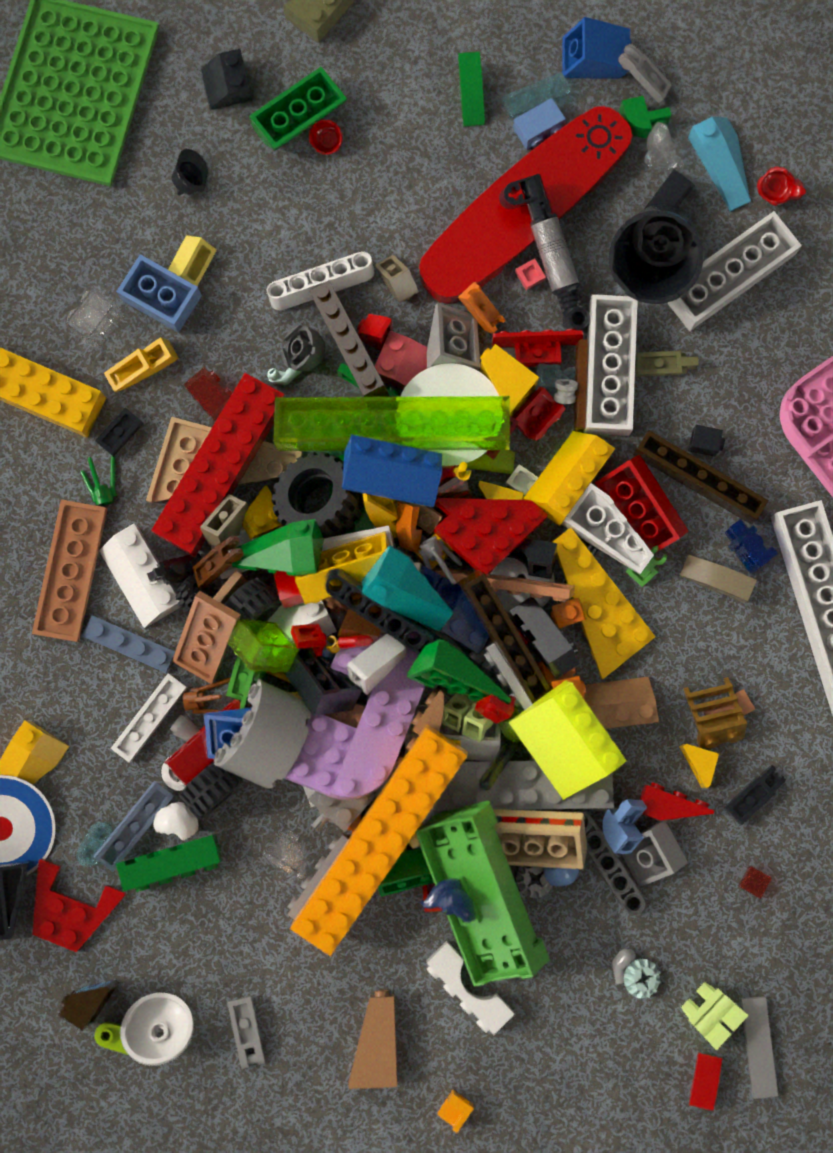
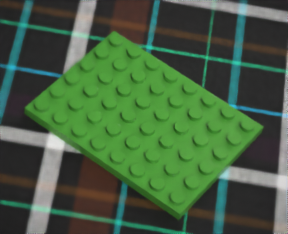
[0,0,160,187]

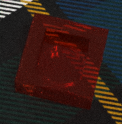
[738,866,772,899]

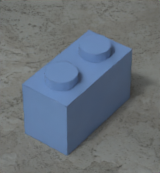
[513,98,565,150]

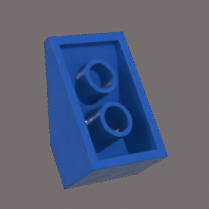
[204,708,252,759]

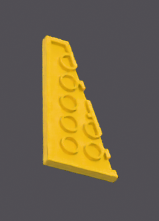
[552,528,656,680]

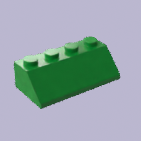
[249,67,347,151]

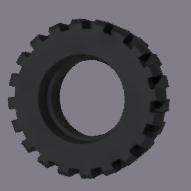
[272,452,364,539]

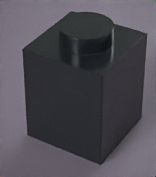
[688,424,725,457]

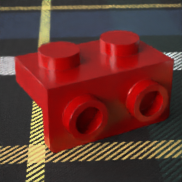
[512,386,566,441]

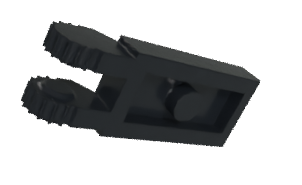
[724,765,786,825]

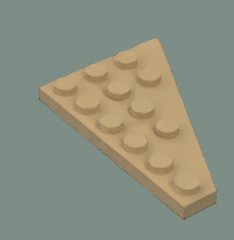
[146,417,303,503]

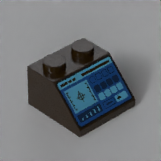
[58,980,120,1031]

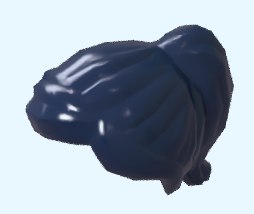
[420,878,476,923]

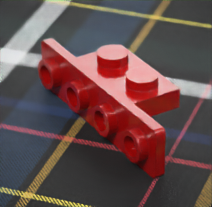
[492,329,583,367]

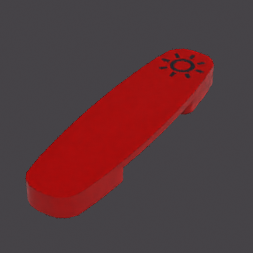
[419,106,632,304]

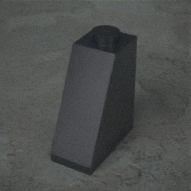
[644,169,696,209]

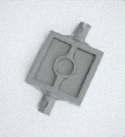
[308,791,376,832]

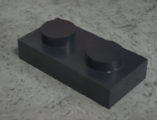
[95,408,143,457]

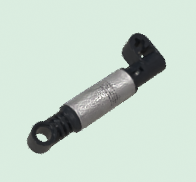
[499,174,590,330]

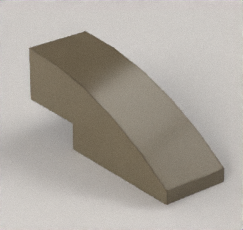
[679,555,757,603]

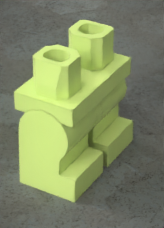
[441,694,494,742]
[681,982,748,1050]

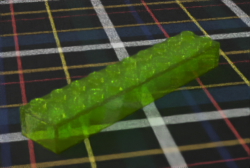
[273,396,510,451]

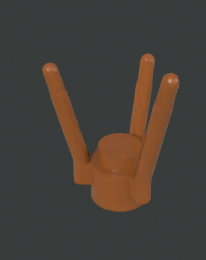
[183,677,231,714]

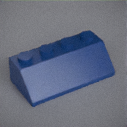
[342,435,442,507]

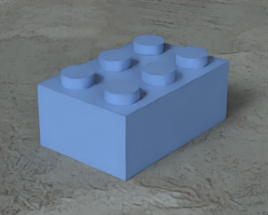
[116,254,202,333]

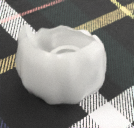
[154,802,199,840]

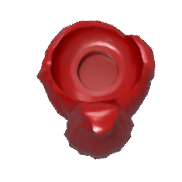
[757,166,806,206]

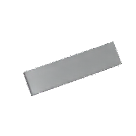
[740,996,778,1099]

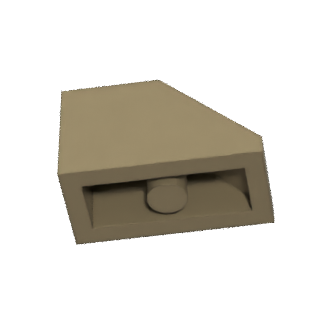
[374,255,419,303]
[200,494,248,547]

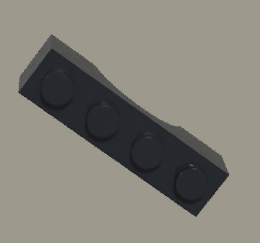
[460,538,557,579]

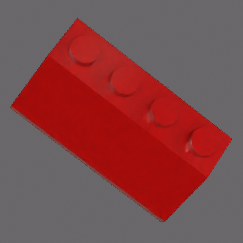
[595,454,689,552]

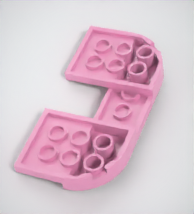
[780,356,833,497]

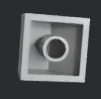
[622,820,688,887]

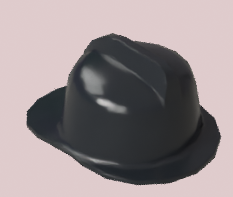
[171,149,208,196]

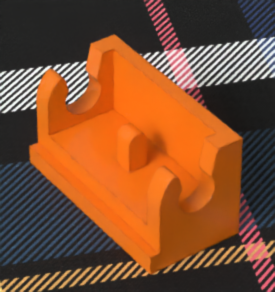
[458,282,505,334]

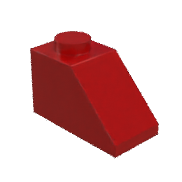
[357,314,393,351]

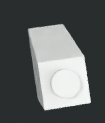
[347,634,406,695]

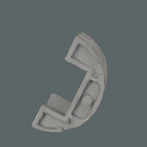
[214,679,311,789]

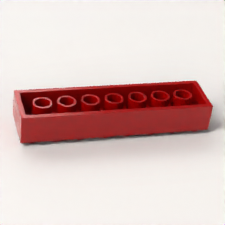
[151,373,287,557]

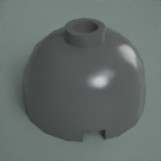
[281,325,326,372]

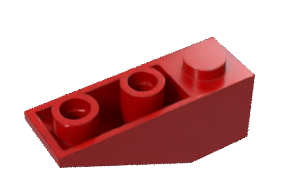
[639,782,715,820]

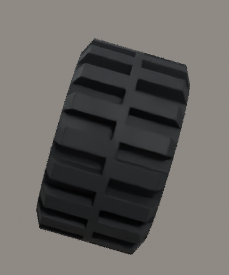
[225,577,281,639]
[179,762,243,819]

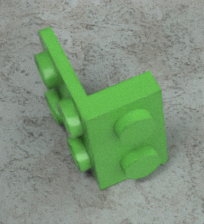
[226,650,268,709]

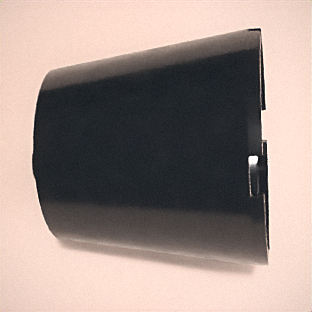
[609,203,704,304]

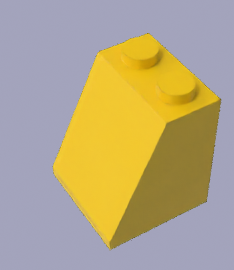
[480,344,539,417]

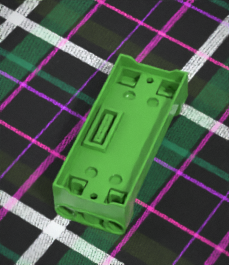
[415,801,550,986]

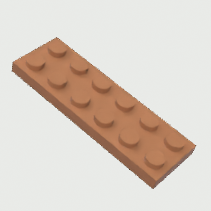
[32,500,108,643]

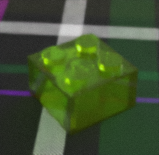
[227,619,299,673]

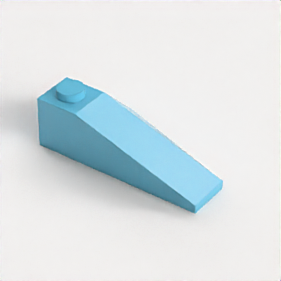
[688,117,751,212]

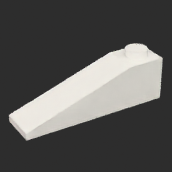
[561,483,654,574]

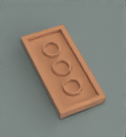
[172,591,241,684]

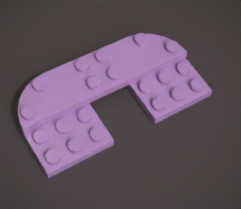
[284,620,425,800]

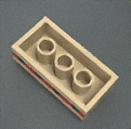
[493,809,587,869]

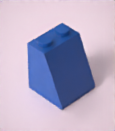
[562,17,632,79]

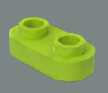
[95,1022,128,1055]

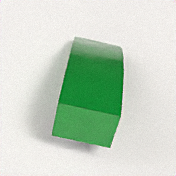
[458,51,485,127]

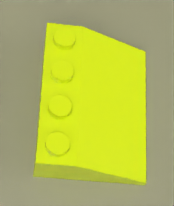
[508,680,627,800]

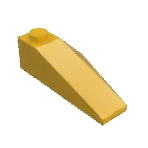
[0,720,70,785]

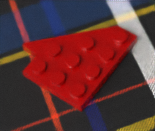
[434,498,548,577]

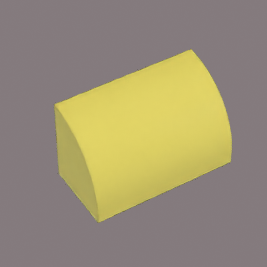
[168,236,217,286]

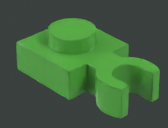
[626,546,667,587]

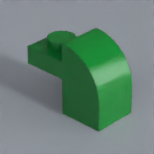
[619,96,671,138]

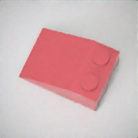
[375,330,427,390]

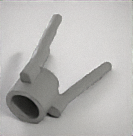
[419,536,462,592]

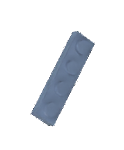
[82,616,175,673]
[93,781,174,872]

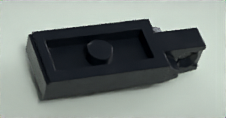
[147,553,202,585]

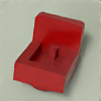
[475,694,516,724]

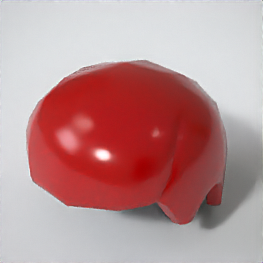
[309,119,343,155]

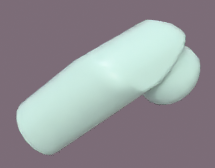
[267,368,302,385]

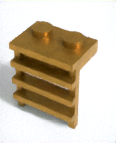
[683,677,747,749]

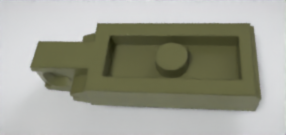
[635,351,699,377]

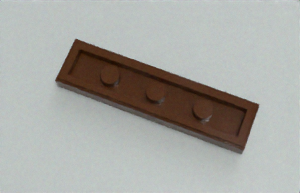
[574,339,588,433]

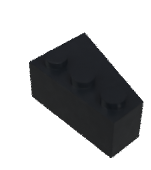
[281,646,362,716]

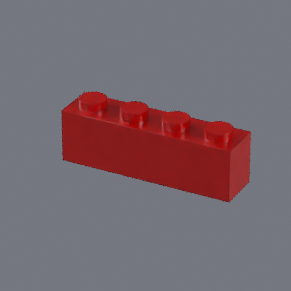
[164,699,241,785]

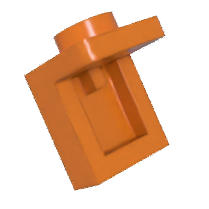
[551,598,587,628]

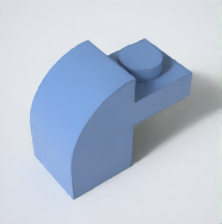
[603,799,647,854]

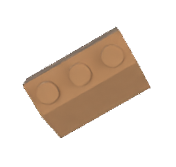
[584,677,659,729]

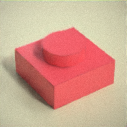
[515,259,546,290]

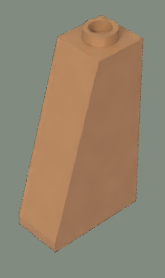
[348,990,398,1089]

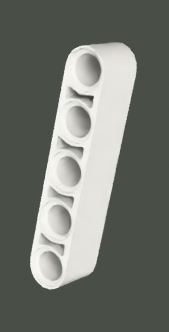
[267,252,374,311]

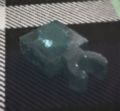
[536,364,575,389]

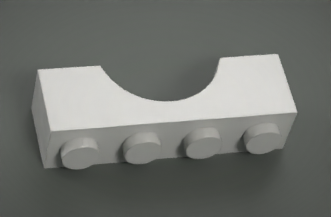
[427,941,514,1035]

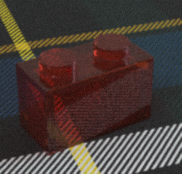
[183,367,232,422]

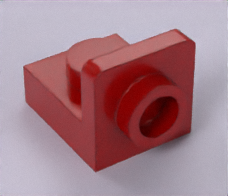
[290,624,327,656]

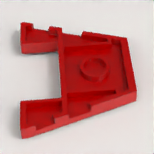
[32,858,127,952]

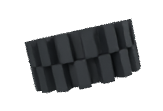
[175,574,219,613]

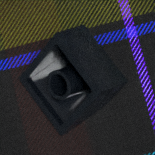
[201,49,253,110]

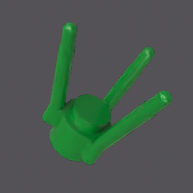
[80,456,117,506]

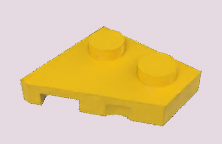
[242,486,281,539]

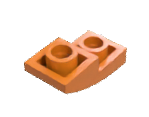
[396,501,422,553]

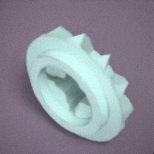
[624,959,661,999]

